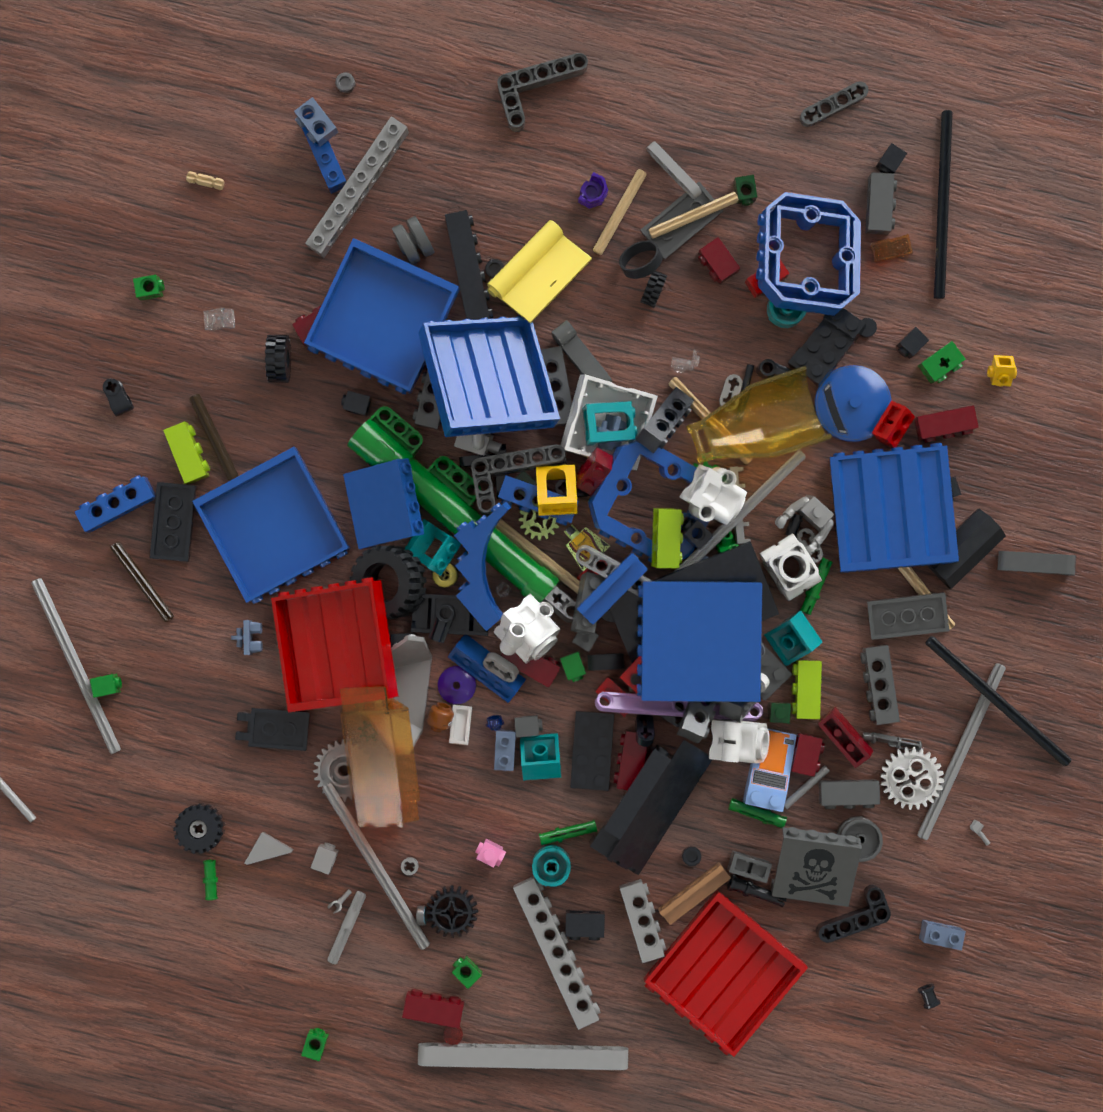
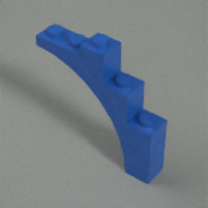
[454,502,511,631]

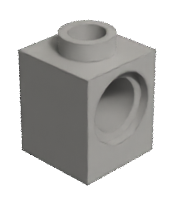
[311,842,339,875]

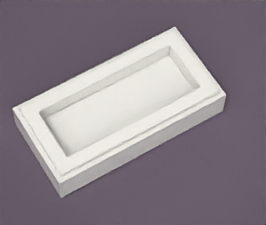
[449,705,472,745]

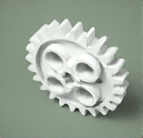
[880,746,944,810]

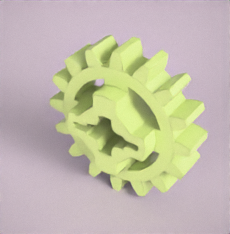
[519,500,559,541]

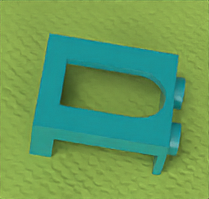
[582,401,638,446]
[405,519,461,576]

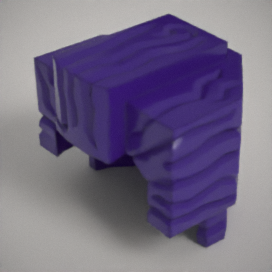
[578,172,608,209]

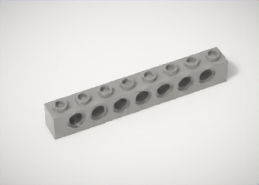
[305,116,409,258]
[513,876,601,1030]

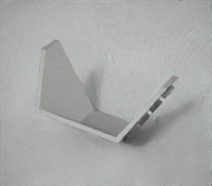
[359,634,432,755]

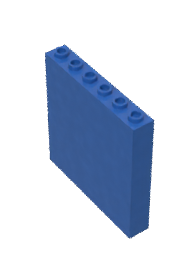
[304,238,460,395]
[192,447,351,604]
[637,581,762,702]

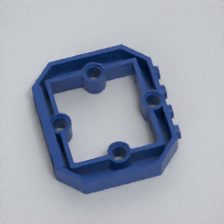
[756,192,861,315]
[588,441,709,563]

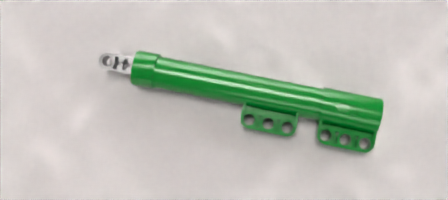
[347,406,576,623]

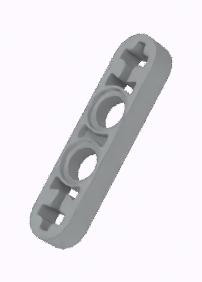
[646,141,702,200]

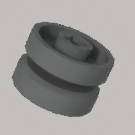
[391,216,435,265]
[836,816,883,862]

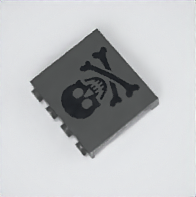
[771,827,862,907]

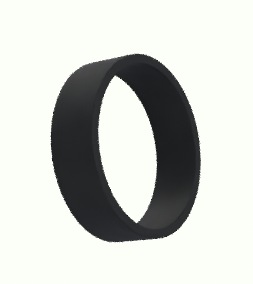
[619,241,663,279]

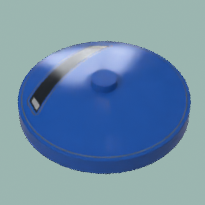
[814,365,892,442]

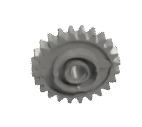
[313,739,376,802]

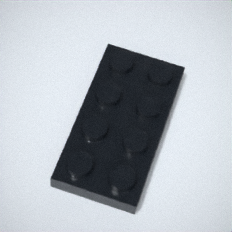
[150,482,197,562]
[570,711,614,791]

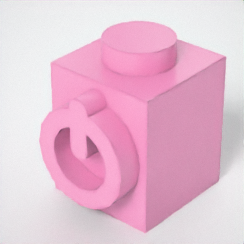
[475,839,506,868]

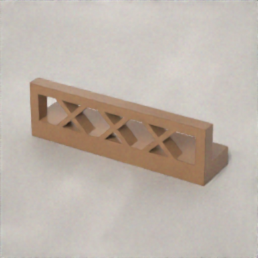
[658,862,731,925]

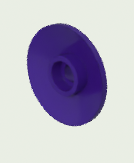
[438,666,476,704]

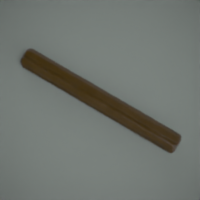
[189,394,239,481]
[110,542,174,622]

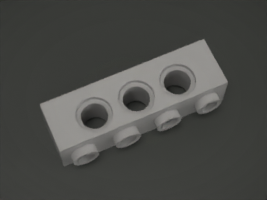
[619,879,667,963]

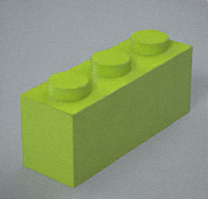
[163,421,210,485]
[651,508,684,568]
[791,660,822,719]

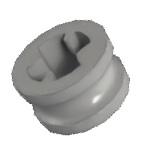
[401,857,419,875]

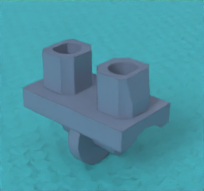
[596,414,627,451]
[231,620,263,655]

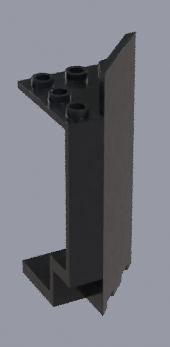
[589,739,713,875]

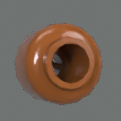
[427,702,454,732]

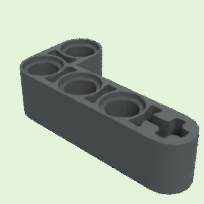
[551,320,612,382]
[997,551,1077,576]

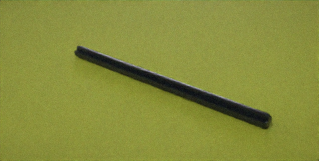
[934,110,953,299]
[925,636,1072,766]

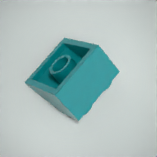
[764,611,822,666]
[520,733,561,781]

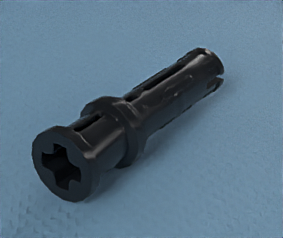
[727,874,787,908]

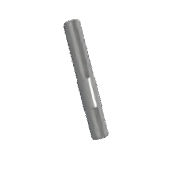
[328,891,366,965]

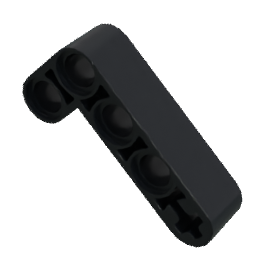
[816,884,891,943]

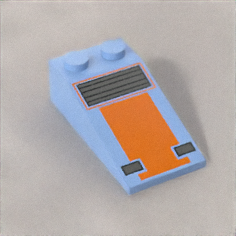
[743,728,797,812]

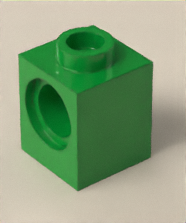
[133,275,165,301]
[560,652,586,682]
[90,673,122,698]
[452,955,482,989]
[301,1028,329,1061]

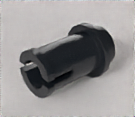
[784,514,803,537]

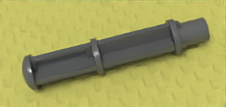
[862,732,922,752]

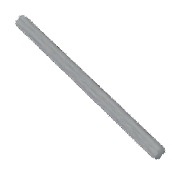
[675,450,806,571]
[31,578,121,754]
[917,663,1006,840]
[322,783,430,950]

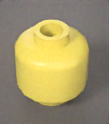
[432,563,458,588]

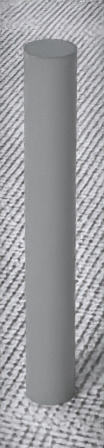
[784,765,830,809]
[0,777,36,823]

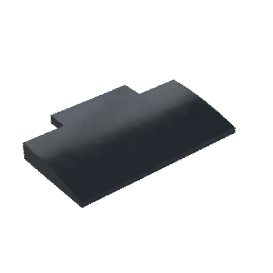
[610,541,779,663]

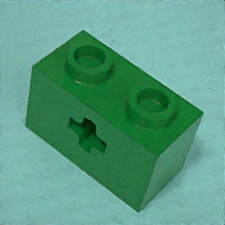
[918,341,966,384]

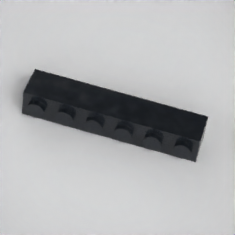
[445,210,494,320]

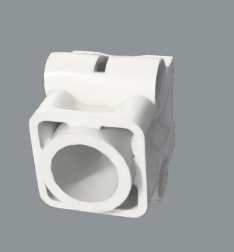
[680,464,747,525]
[759,533,822,601]
[494,594,560,664]
[709,719,770,764]

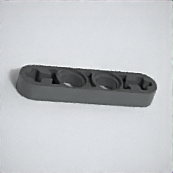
[800,81,869,127]

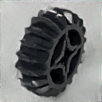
[426,885,478,938]

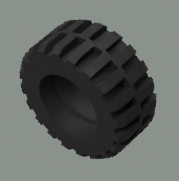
[349,545,427,620]

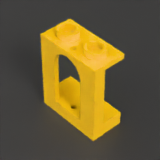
[536,464,577,516]

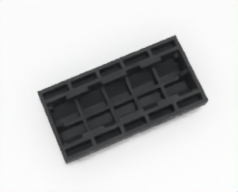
[927,509,1006,589]

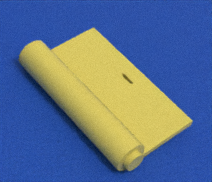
[487,220,592,323]

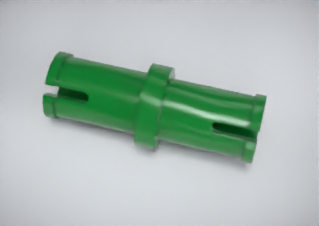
[203,860,218,900]

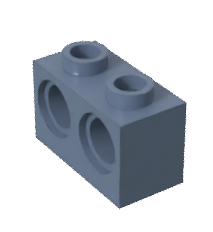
[294,97,338,146]
[494,730,516,771]
[919,920,966,951]

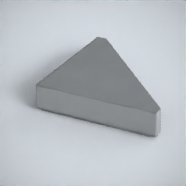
[244,832,293,865]

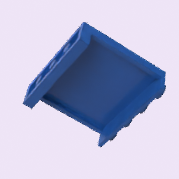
[343,458,424,549]

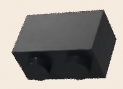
[565,910,605,941]

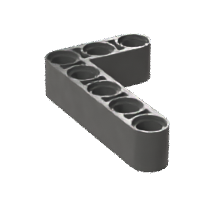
[497,53,588,132]
[471,445,566,516]

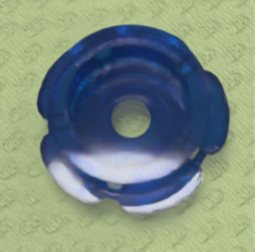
[486,715,504,730]

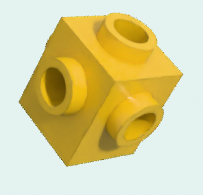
[987,355,1017,386]

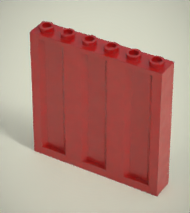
[271,577,399,712]
[644,889,808,1057]

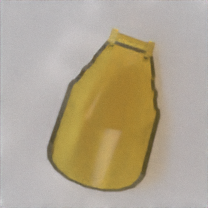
[686,366,832,463]

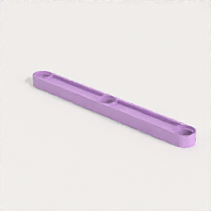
[595,692,763,722]

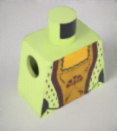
[564,524,610,571]

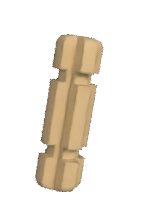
[186,171,224,190]

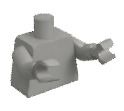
[454,433,502,456]
[775,495,834,555]

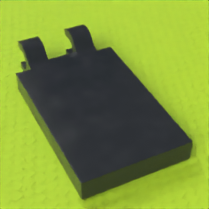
[235,708,310,751]

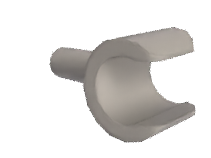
[970,820,990,845]
[328,889,352,914]

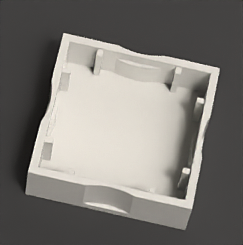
[561,374,658,470]

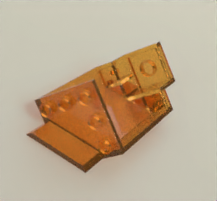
[340,687,420,827]

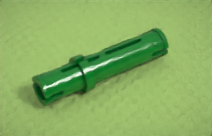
[799,558,833,615]
[728,798,787,829]
[539,820,598,845]

